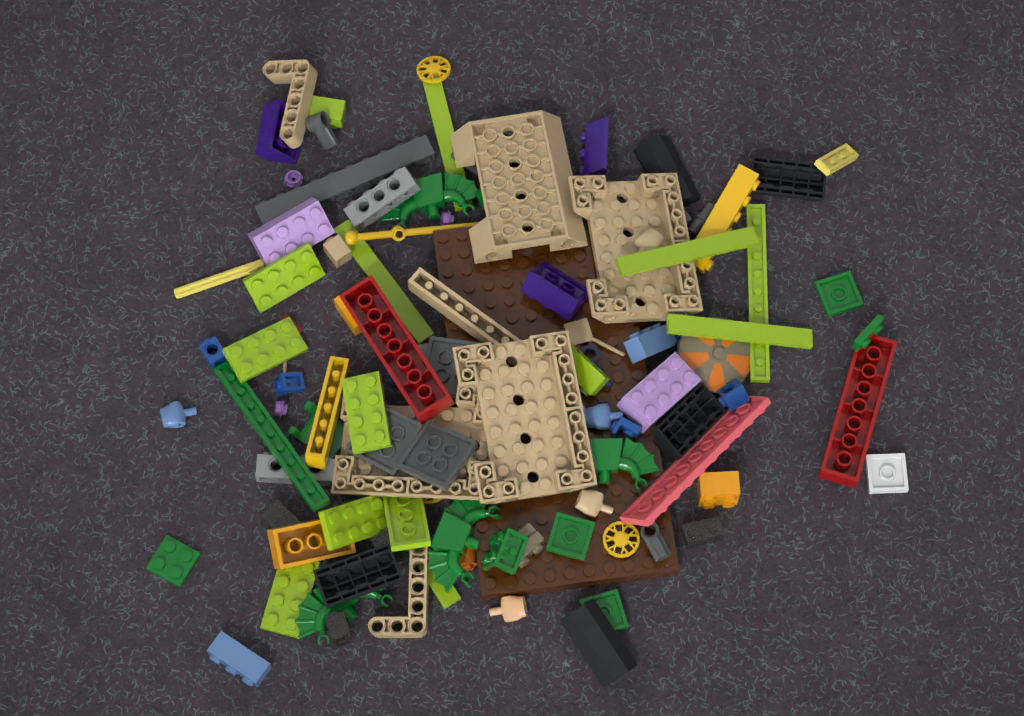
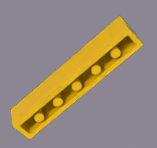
[694,164,760,275]
[305,356,350,470]

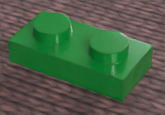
[852,314,885,352]

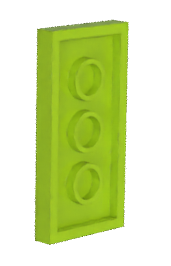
[242,242,325,313]
[222,317,308,383]
[341,371,392,455]
[318,496,388,551]
[382,496,431,552]
[260,561,321,639]

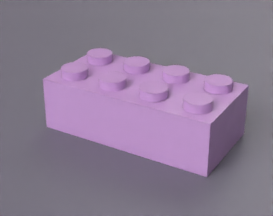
[248,197,335,266]
[616,352,702,434]

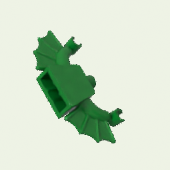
[381,172,478,233]
[569,437,660,494]
[427,499,502,593]
[295,587,393,646]

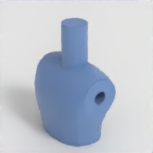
[160,401,197,428]
[587,403,623,430]

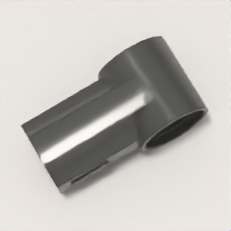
[305,111,339,150]
[640,522,671,562]

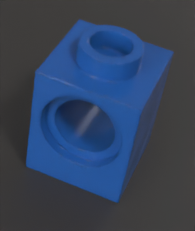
[199,336,227,370]
[716,378,751,412]

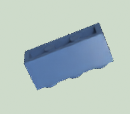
[623,323,678,364]
[207,631,272,687]

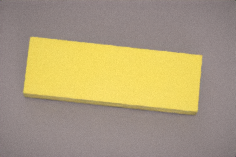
[814,143,859,176]

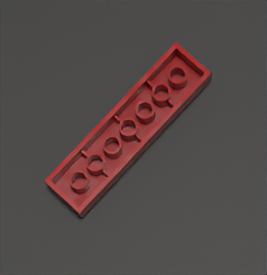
[339,275,455,424]
[818,331,898,489]

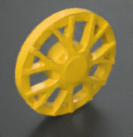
[416,56,451,83]
[603,521,640,558]

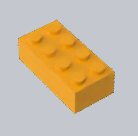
[267,519,356,569]

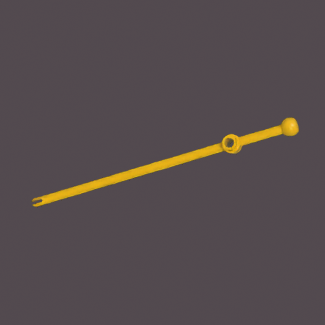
[345,222,479,245]

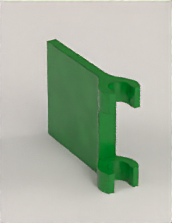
[287,400,344,458]

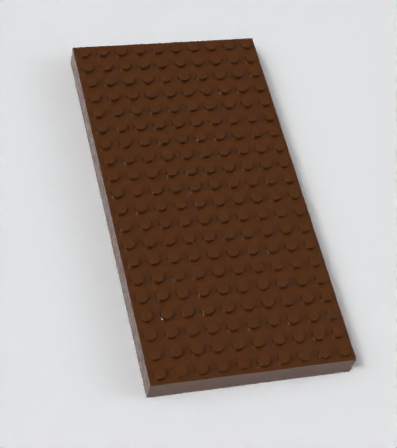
[433,217,679,601]

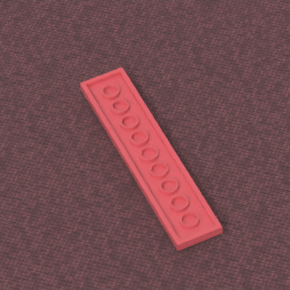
[619,396,771,527]

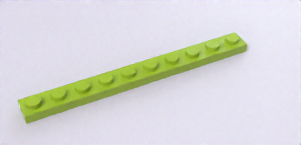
[746,204,770,383]

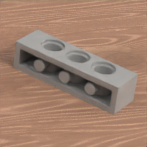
[343,166,421,232]
[255,452,335,487]

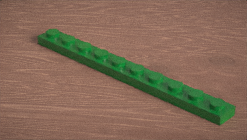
[213,360,330,513]

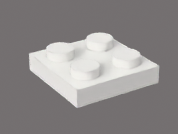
[865,453,909,494]

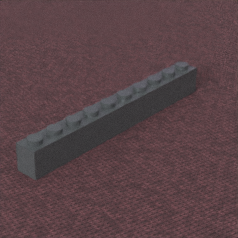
[254,135,436,225]

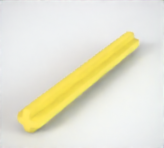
[174,259,265,299]

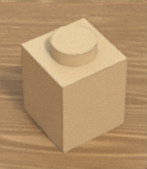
[323,234,352,268]

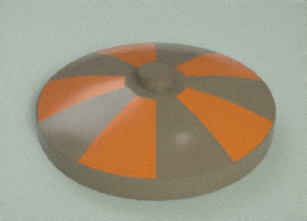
[677,317,750,394]

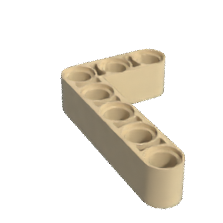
[262,59,318,149]
[368,547,430,638]

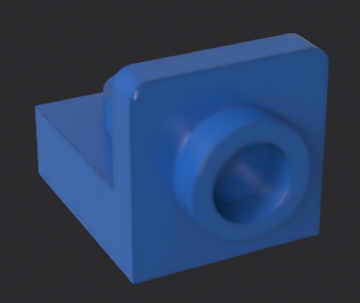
[273,372,306,397]
[610,416,642,439]

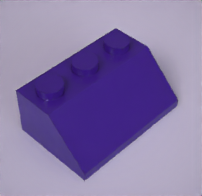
[255,99,301,164]
[580,117,609,178]
[521,261,588,320]

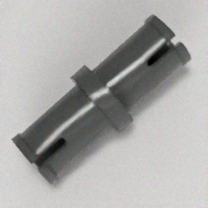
[688,202,714,238]

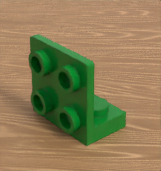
[481,528,529,575]

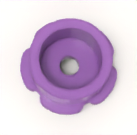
[285,170,303,188]
[440,211,454,226]
[273,400,288,419]

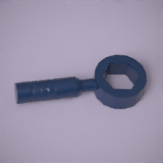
[581,345,613,389]

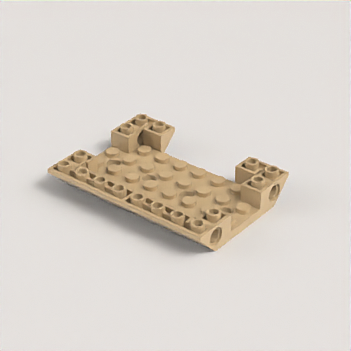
[450,110,588,264]
[568,173,703,324]
[452,330,597,504]
[331,382,489,500]

